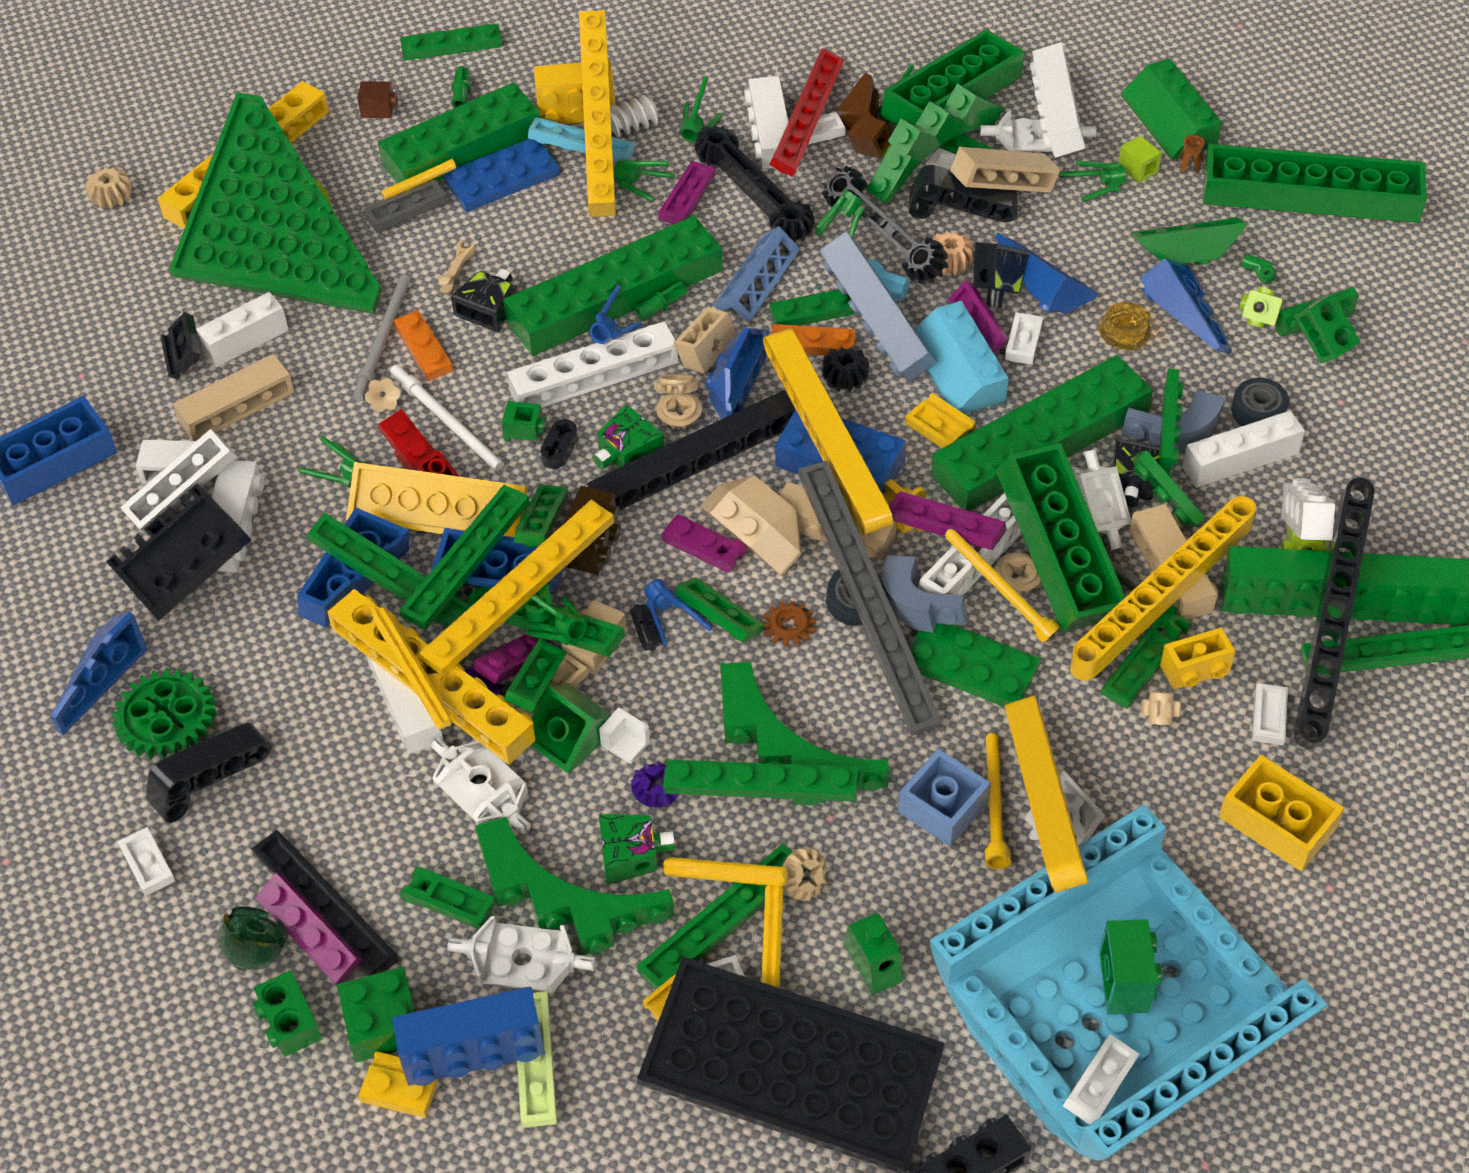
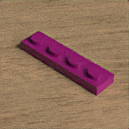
[889,491,1007,551]
[255,873,363,985]

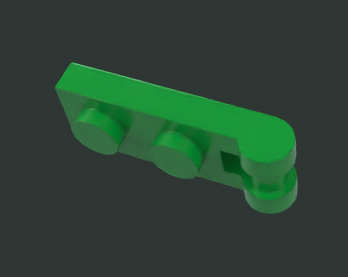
[399,866,496,930]

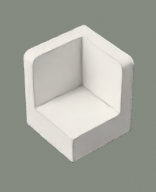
[599,707,650,764]

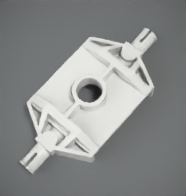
[980,111,1096,152]
[431,737,531,834]
[447,916,596,993]

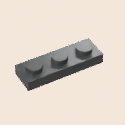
[363,179,447,233]

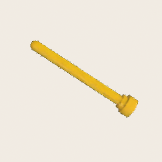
[945,529,1060,643]
[984,733,1011,870]

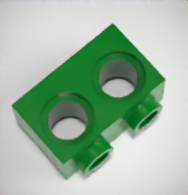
[1293,293,1360,364]
[252,970,322,1058]

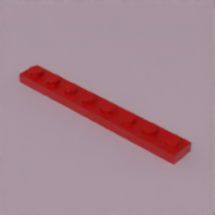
[769,48,845,177]

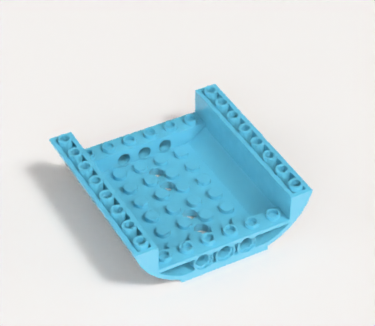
[930,804,1328,1161]

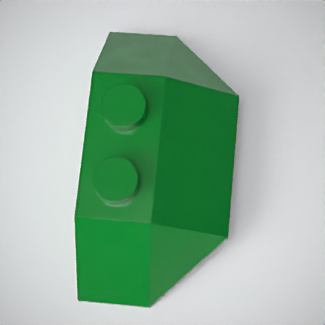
[1131,217,1246,265]

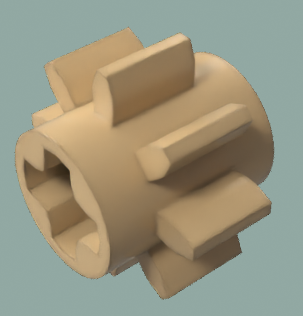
[1141,691,1181,725]

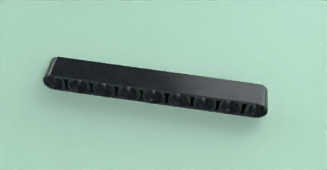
[584,390,796,511]
[1294,477,1375,749]

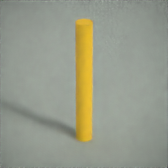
[381,159,456,200]

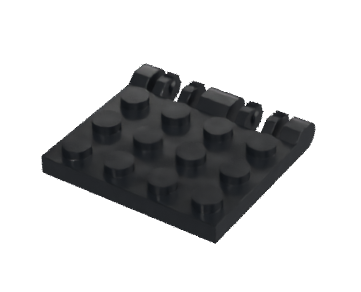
[106,484,252,621]

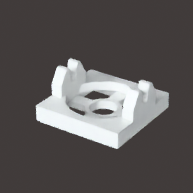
[1024,770,1105,849]

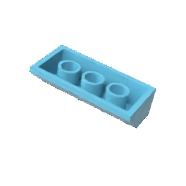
[915,301,1009,414]

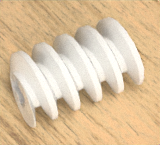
[610,95,658,138]

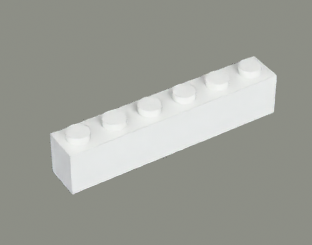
[1030,42,1085,158]

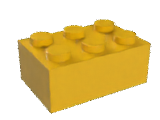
[534,60,615,124]
[1219,754,1345,872]

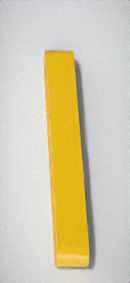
[763,328,893,535]
[1070,496,1256,681]
[1004,695,1089,894]

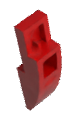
[377,409,460,477]

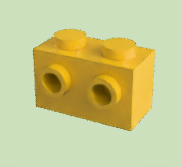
[1160,627,1236,690]

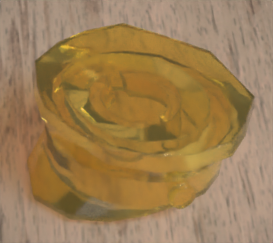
[1098,302,1152,351]

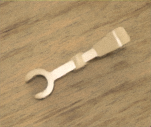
[439,240,475,294]

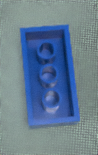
[0,395,117,506]
[775,410,906,494]
[392,986,545,1086]

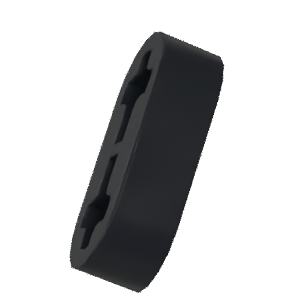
[540,419,578,469]

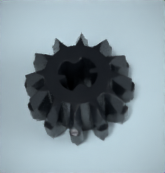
[822,345,869,392]

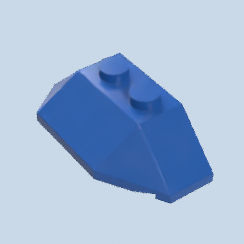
[706,327,770,419]

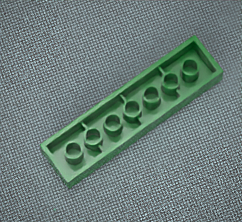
[1203,144,1427,223]
[503,215,723,356]
[931,355,1153,511]
[1220,546,1469,626]

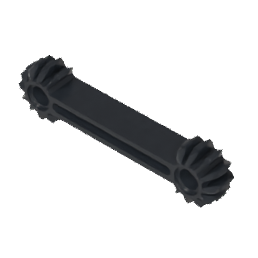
[695,124,815,243]
[822,165,949,285]

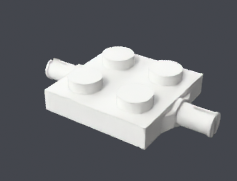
[1075,449,1131,550]

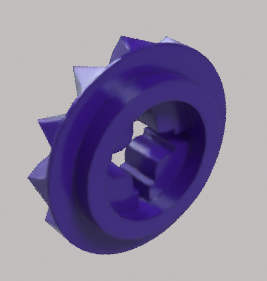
[631,760,680,808]

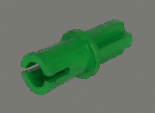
[451,66,471,108]
[635,281,687,321]

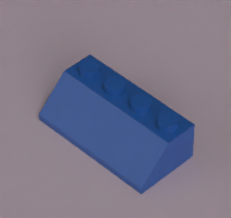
[430,528,564,594]

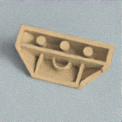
[700,475,802,576]

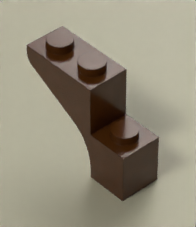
[837,73,892,159]

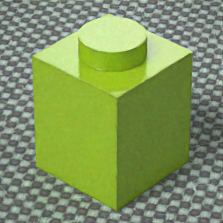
[1118,135,1162,183]

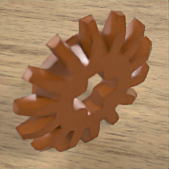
[763,600,816,647]

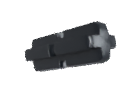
[630,603,660,652]

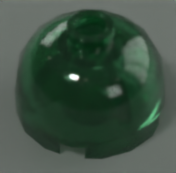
[218,906,288,970]

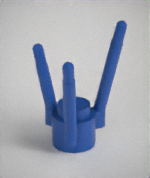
[590,285,643,344]
[644,579,712,646]

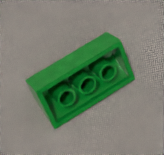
[1121,58,1222,161]

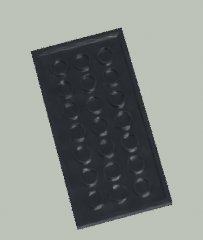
[637,956,945,1173]

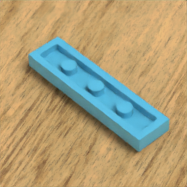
[528,117,636,163]

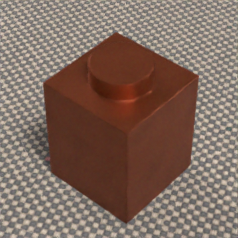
[357,81,398,118]

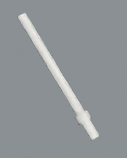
[390,365,504,471]

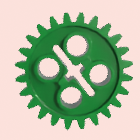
[112,668,217,761]

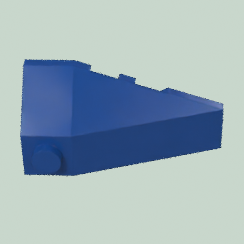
[995,232,1099,314]
[51,612,148,735]

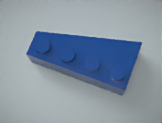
[297,508,409,627]

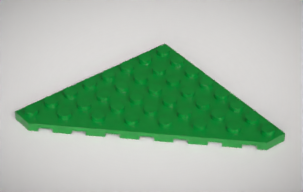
[168,92,382,314]

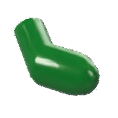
[1241,254,1276,284]

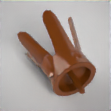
[1176,135,1205,173]

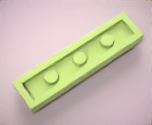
[517,991,557,1128]

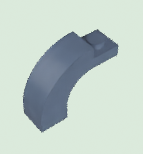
[1122,390,1225,452]
[882,555,968,632]

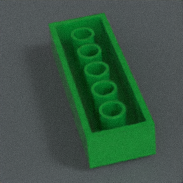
[881,29,1025,125]
[378,82,540,185]
[996,443,1125,633]

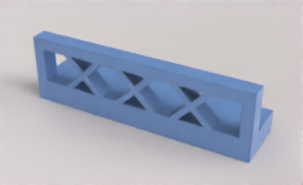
[713,226,800,322]

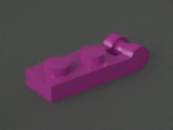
[661,514,747,572]

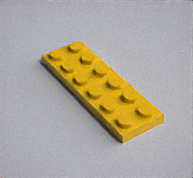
[346,462,528,537]

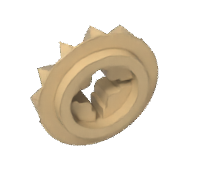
[654,374,699,394]
[656,393,702,430]
[995,552,1041,594]
[782,848,829,901]

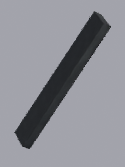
[251,830,399,976]

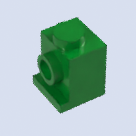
[501,401,547,442]

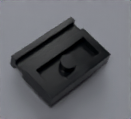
[160,312,202,380]

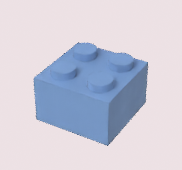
[898,749,991,847]

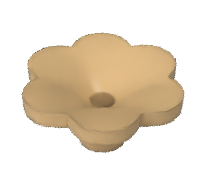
[365,377,401,412]

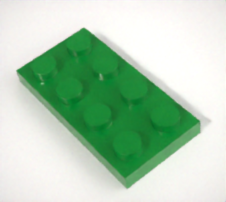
[909,624,1041,707]

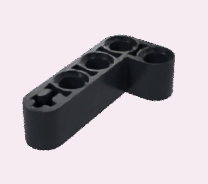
[909,165,1018,222]
[146,722,272,823]

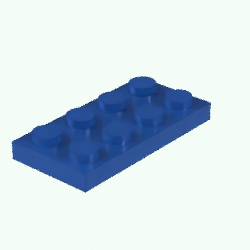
[443,139,560,212]

